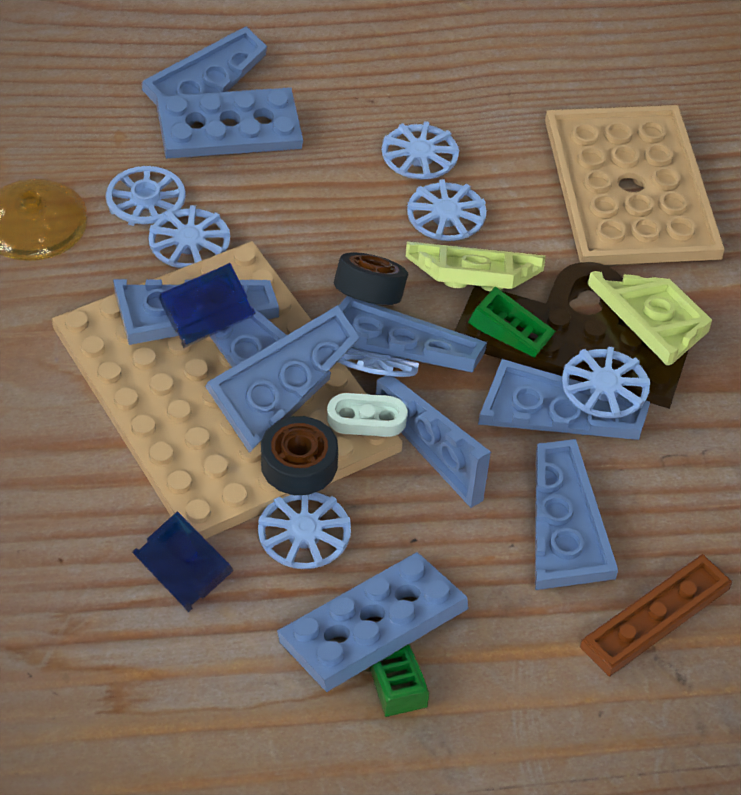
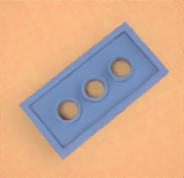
[156,88,303,159]
[277,552,468,692]

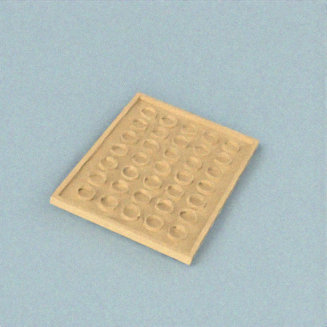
[52,241,402,546]

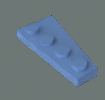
[142,26,267,126]
[339,296,487,372]
[205,305,360,453]
[478,359,650,440]
[376,376,491,508]

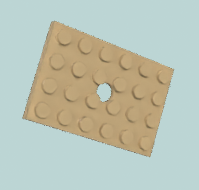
[545,105,724,265]

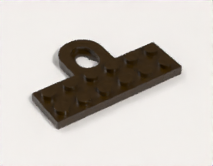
[455,262,689,409]

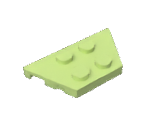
[405,241,545,291]
[588,271,712,365]

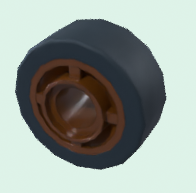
[334,252,408,305]
[261,416,338,495]

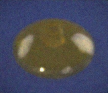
[0,179,88,261]

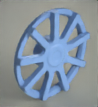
[382,121,459,180]
[106,166,186,226]
[407,179,486,241]
[149,205,230,268]
[562,347,650,418]
[338,348,419,377]
[258,492,351,569]

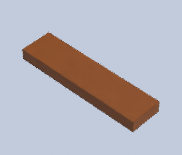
[580,554,732,677]

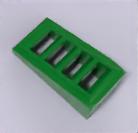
[468,287,556,358]
[369,644,429,717]

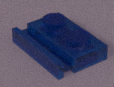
[158,263,256,348]
[132,511,234,612]

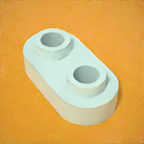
[327,393,407,437]

